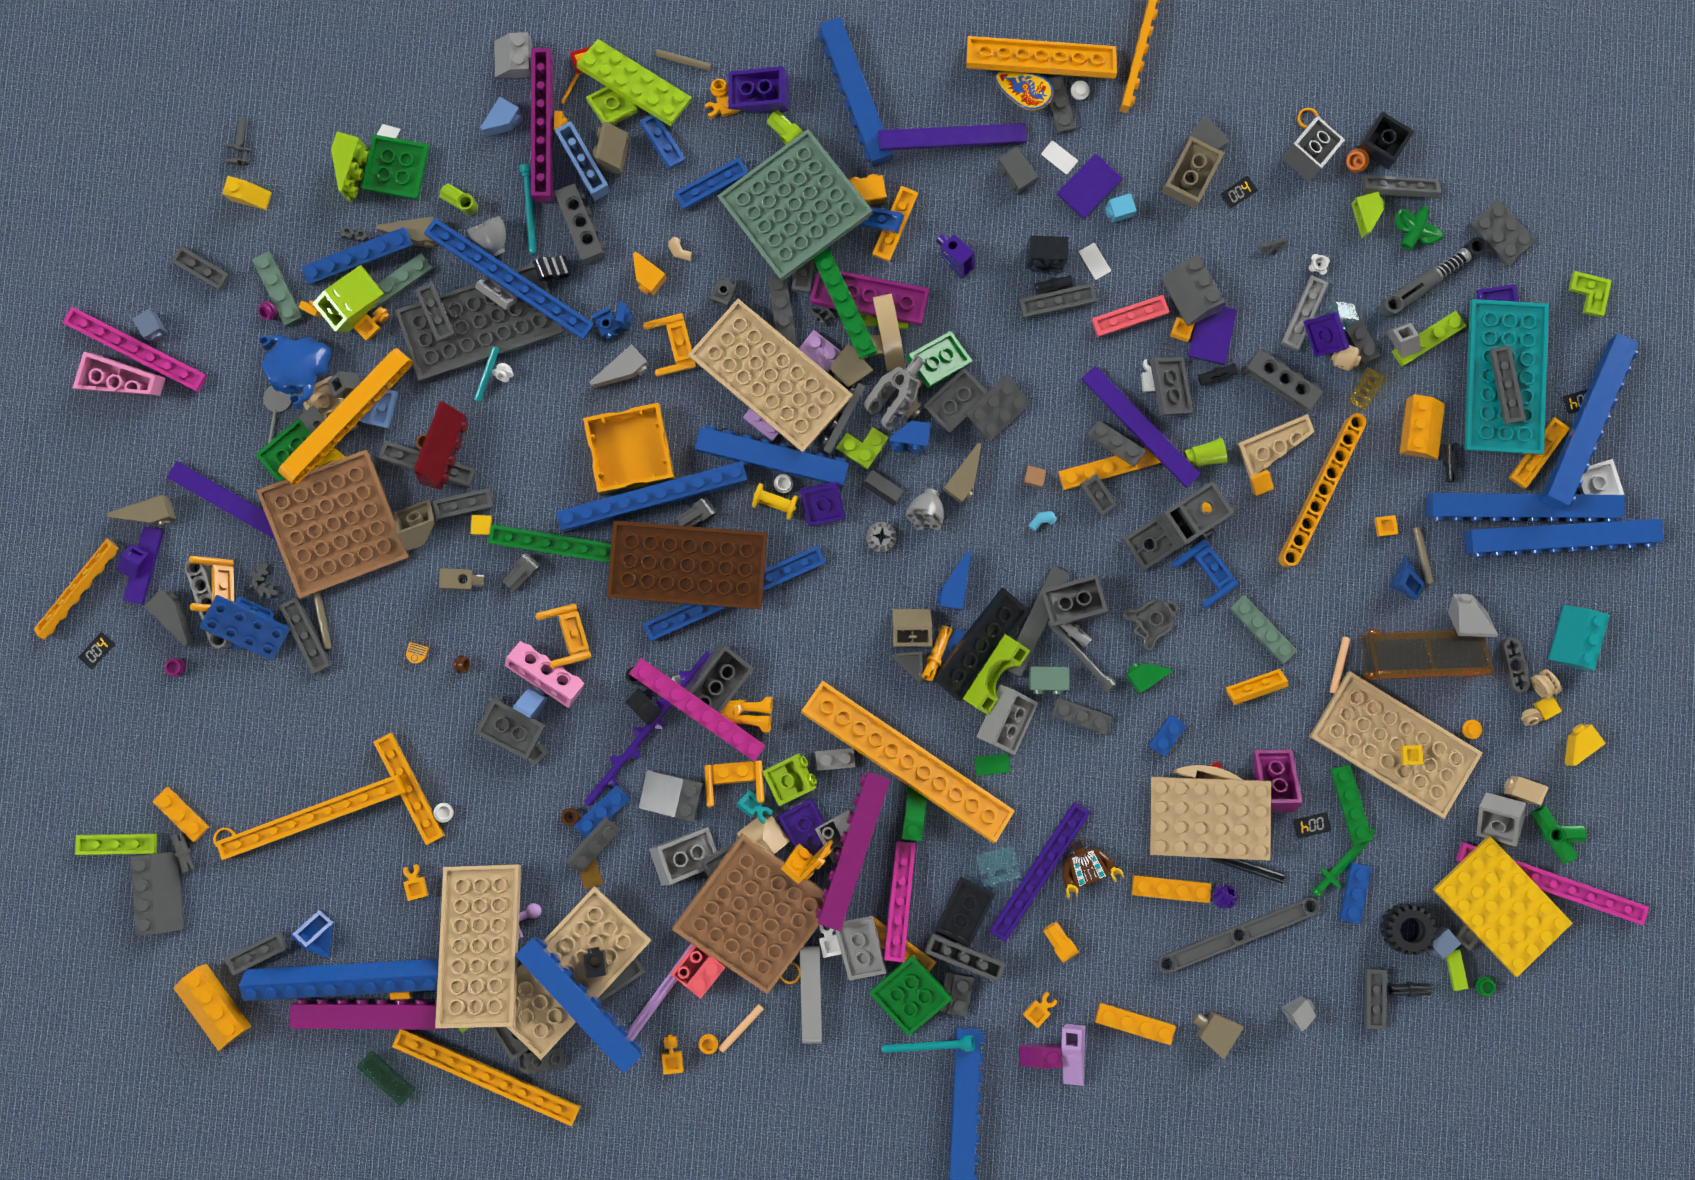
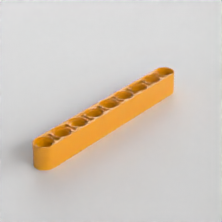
[278,348,413,485]
[1278,413,1366,568]

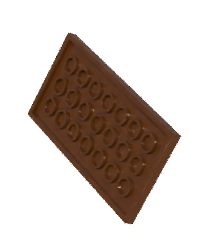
[607,521,768,610]

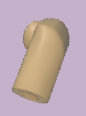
[668,237,692,261]

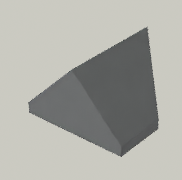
[891,652,923,683]

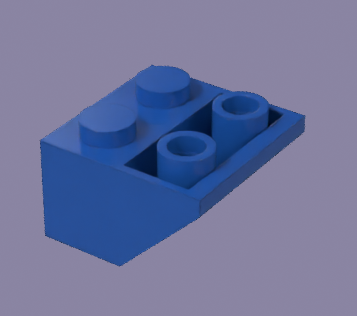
[888,421,931,454]

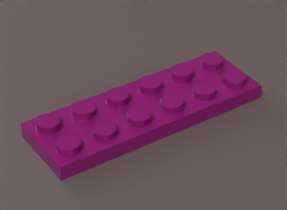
[810,271,930,326]

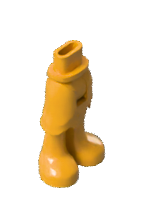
[720,697,773,733]

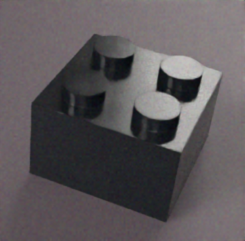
[1357,111,1414,170]
[1025,236,1069,272]

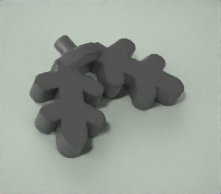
[249,563,279,599]

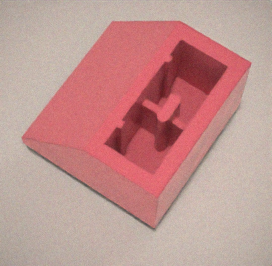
[670,944,726,999]

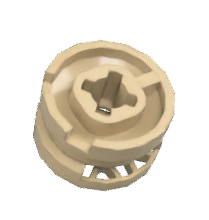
[1530,669,1562,700]

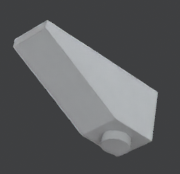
[589,344,649,389]

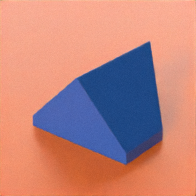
[1390,554,1425,600]
[291,910,334,959]

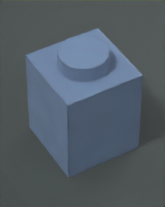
[132,309,168,342]
[1427,926,1461,959]

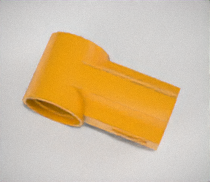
[1043,921,1079,964]

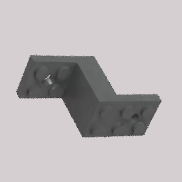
[1122,481,1234,571]

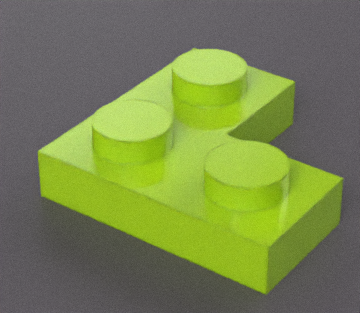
[1568,271,1612,318]
[836,428,889,470]

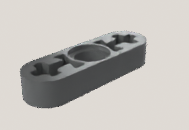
[1500,638,1530,693]

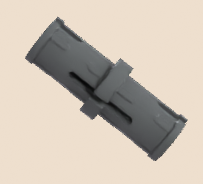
[170,832,195,873]

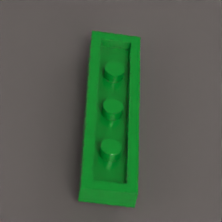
[1329,764,1373,845]

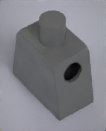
[1184,115,1230,151]

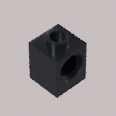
[583,947,608,979]

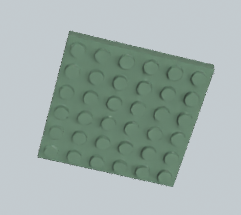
[717,129,874,281]

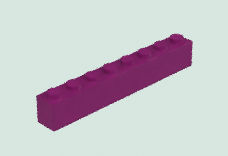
[531,48,554,203]
[815,771,890,931]
[289,998,449,1030]

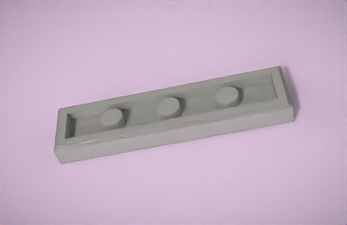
[1280,275,1329,352]

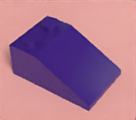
[728,66,789,113]

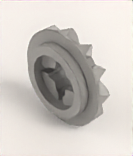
[866,522,897,552]

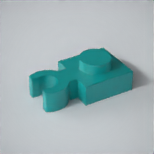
[737,790,773,824]

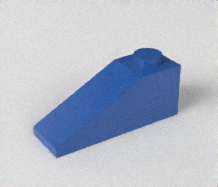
[936,552,971,611]

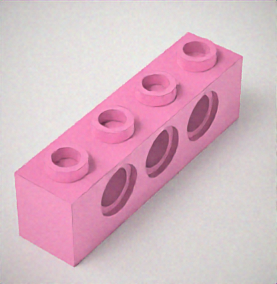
[505,641,584,708]

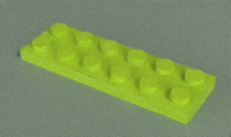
[577,39,692,126]

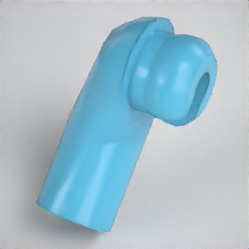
[1028,511,1057,532]

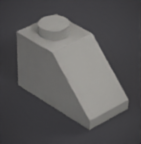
[1281,996,1316,1032]

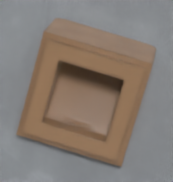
[1023,465,1046,489]

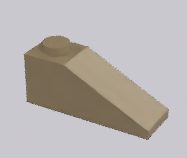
[377,216,437,248]
[943,442,981,504]
[107,495,176,526]

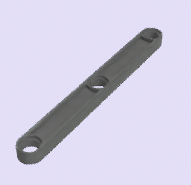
[1157,897,1320,973]

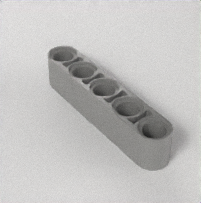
[185,560,232,649]
[800,946,822,1044]

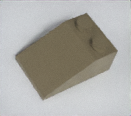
[1161,136,1224,209]

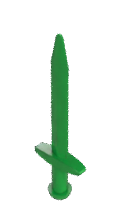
[1312,828,1376,897]

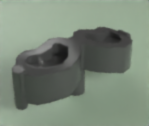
[338,227,369,242]
[1257,237,1287,254]

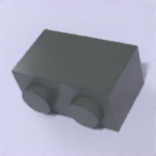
[996,146,1038,195]

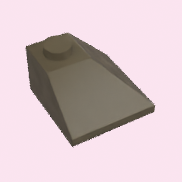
[394,499,435,551]

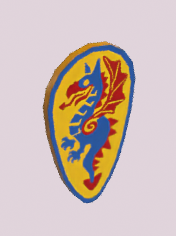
[995,71,1053,111]

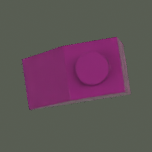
[1019,1043,1062,1069]

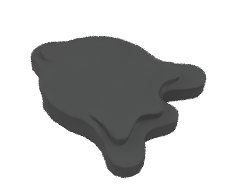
[1122,600,1179,651]

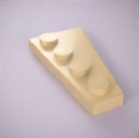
[1236,414,1315,477]

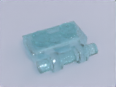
[975,845,1021,887]

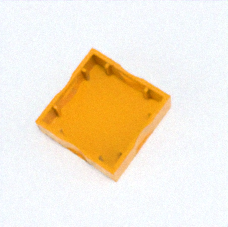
[583,403,675,496]

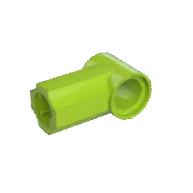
[767,110,803,145]
[439,183,478,216]

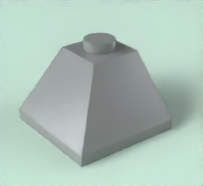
[1448,594,1498,637]

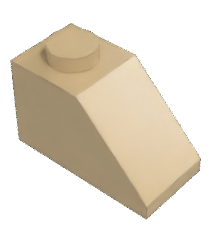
[1504,776,1549,805]

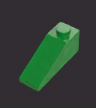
[901,786,927,841]

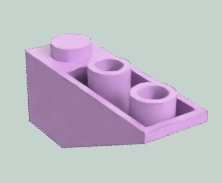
[1062,1024,1086,1086]

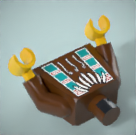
[1062,839,1124,899]

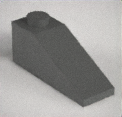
[144,589,195,647]

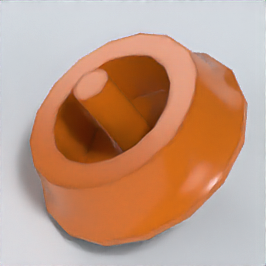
[1346,149,1369,172]

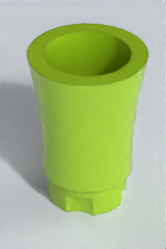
[1184,437,1228,467]

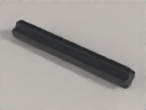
[1210,858,1286,884]

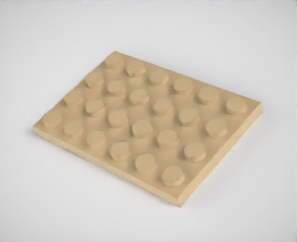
[1150,777,1271,861]

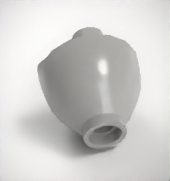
[467,216,506,257]
[905,489,944,530]

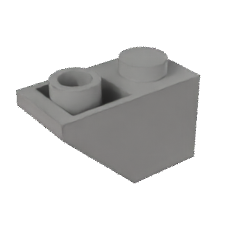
[1386,323,1421,358]

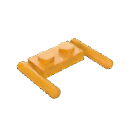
[643,313,696,377]
[189,556,234,612]
[535,603,591,668]
[704,761,765,808]

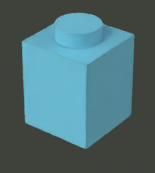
[1105,193,1137,223]

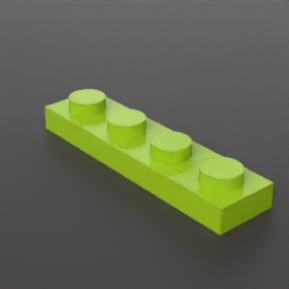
[1391,311,1466,367]
[75,833,157,855]

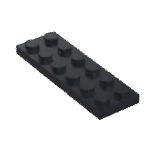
[933,588,1030,702]

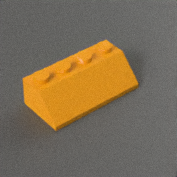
[173,963,252,1051]

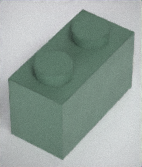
[1029,667,1069,694]

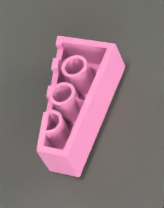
[73,352,166,396]

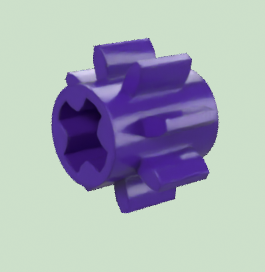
[1212,885,1238,909]

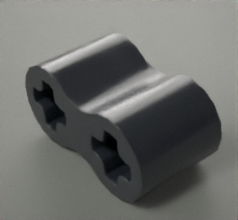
[533,255,572,281]
[625,688,662,726]

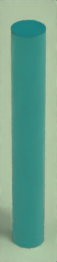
[474,346,500,402]

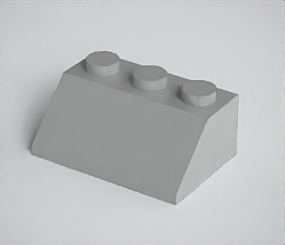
[977,685,1038,755]

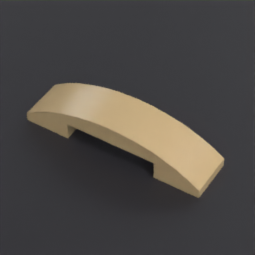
[873,294,906,372]
[1173,765,1243,780]

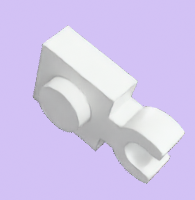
[1141,359,1155,393]
[819,925,842,958]

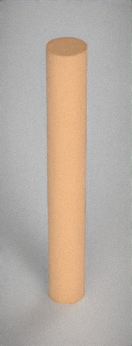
[1329,637,1350,694]
[718,1004,764,1053]

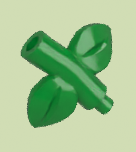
[1395,206,1444,250]

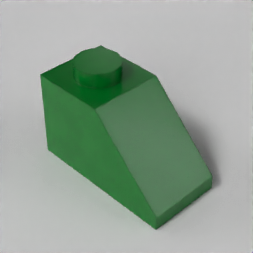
[1124,663,1173,694]

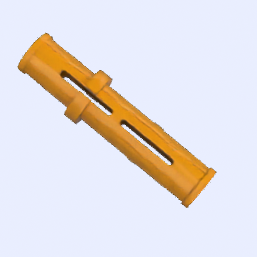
[922,625,952,681]

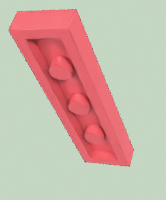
[1091,295,1169,338]

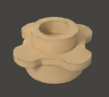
[1521,708,1543,726]

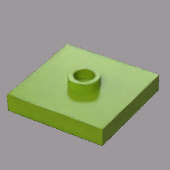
[586,87,638,125]

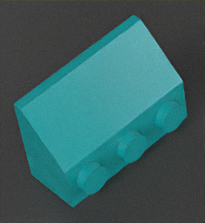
[1548,605,1610,671]

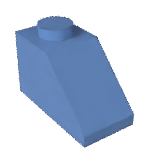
[480,97,522,136]
[513,687,548,718]

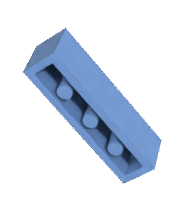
[555,121,611,201]

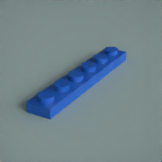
[301,227,413,285]

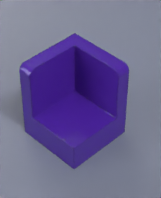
[117,544,149,579]

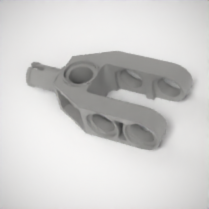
[864,355,926,430]

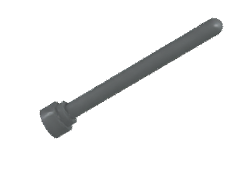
[1047,619,1117,693]

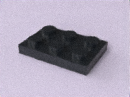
[935,876,996,947]

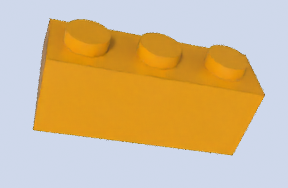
[1399,394,1445,460]

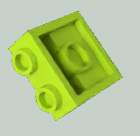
[762,753,817,806]

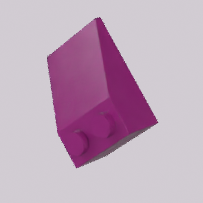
[1253,750,1303,813]

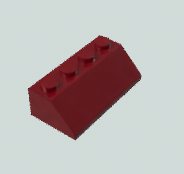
[414,401,469,490]

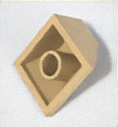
[737,814,790,855]

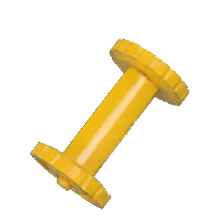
[752,483,798,520]

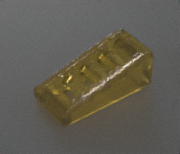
[1348,368,1386,410]

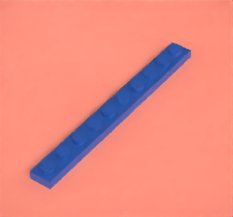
[424,218,594,341]
[643,546,826,642]

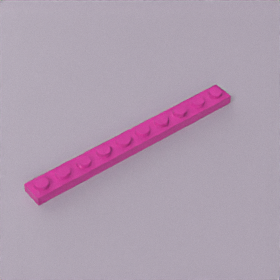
[1456,842,1649,926]

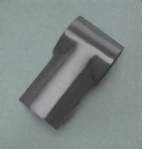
[676,497,717,527]
[502,553,541,592]

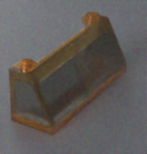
[1361,629,1493,680]

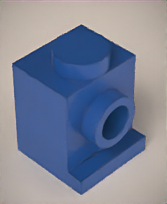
[591,307,621,339]

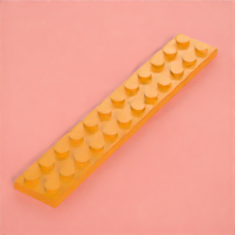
[801,680,1015,844]

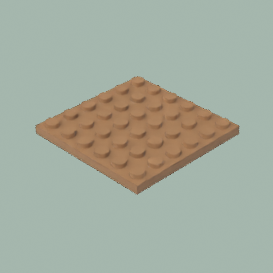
[256,449,410,598]
[672,833,824,994]

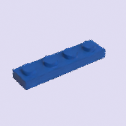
[674,157,749,211]

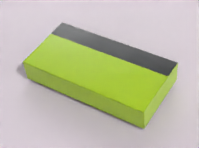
[1446,948,1474,991]

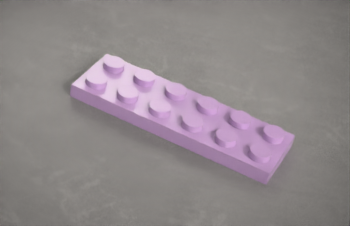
[743,330,842,442]

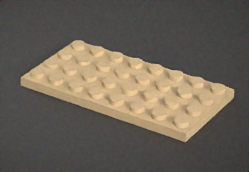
[688,299,853,453]
[1309,671,1483,819]
[435,865,521,1028]
[507,886,651,1060]

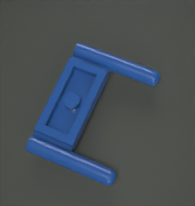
[1172,539,1239,609]

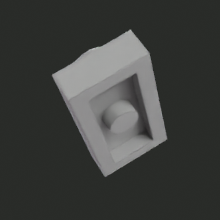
[475,276,518,310]
[815,748,855,771]

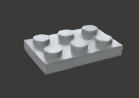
[835,916,888,980]

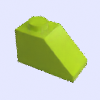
[1351,192,1384,238]

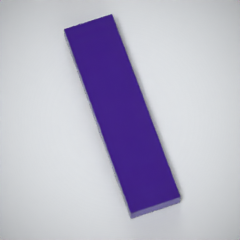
[123,526,164,605]

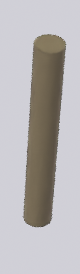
[656,49,711,71]
[1413,527,1433,584]
[313,592,332,650]

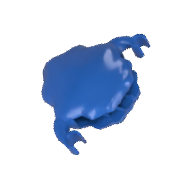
[259,335,331,409]

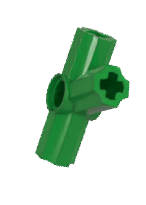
[1530,805,1587,864]

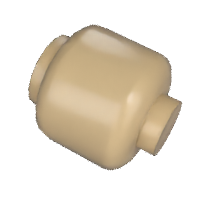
[1331,345,1361,371]

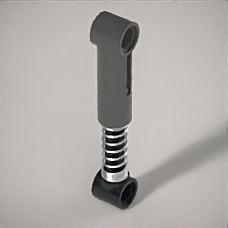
[1379,237,1487,318]

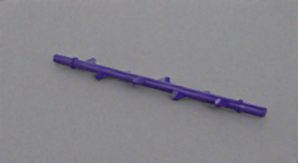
[584,651,710,806]

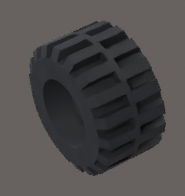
[1380,903,1437,955]

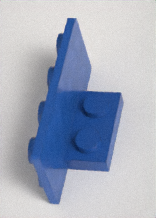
[199,595,290,660]

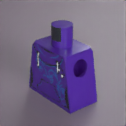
[936,234,976,279]

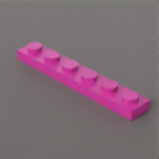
[884,841,916,962]

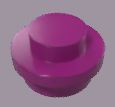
[258,301,277,320]
[165,658,185,677]

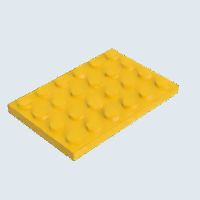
[1433,836,1572,977]

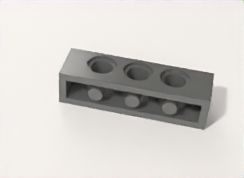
[554,183,606,265]
[1243,349,1323,414]
[924,932,1006,982]

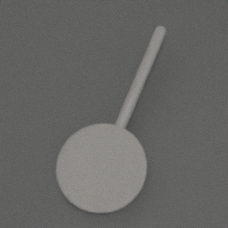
[263,386,292,443]

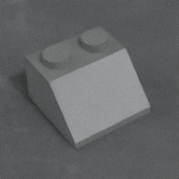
[494,32,532,79]
[1476,792,1526,847]

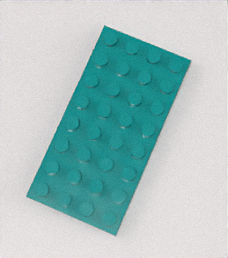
[1464,299,1549,455]

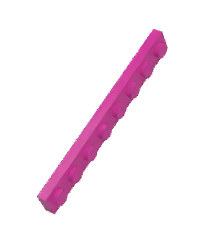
[62,306,208,392]
[629,658,766,762]

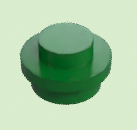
[1475,976,1496,997]

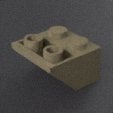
[593,121,630,175]
[892,609,932,648]

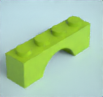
[963,634,1030,715]

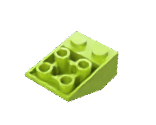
[331,131,369,203]
[313,265,384,333]

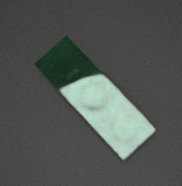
[357,1051,416,1106]

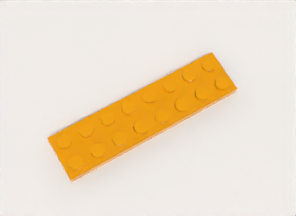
[966,36,1117,79]

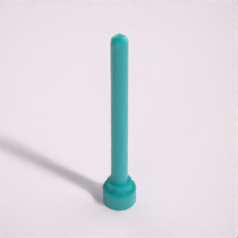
[519,164,536,255]
[881,1035,975,1053]

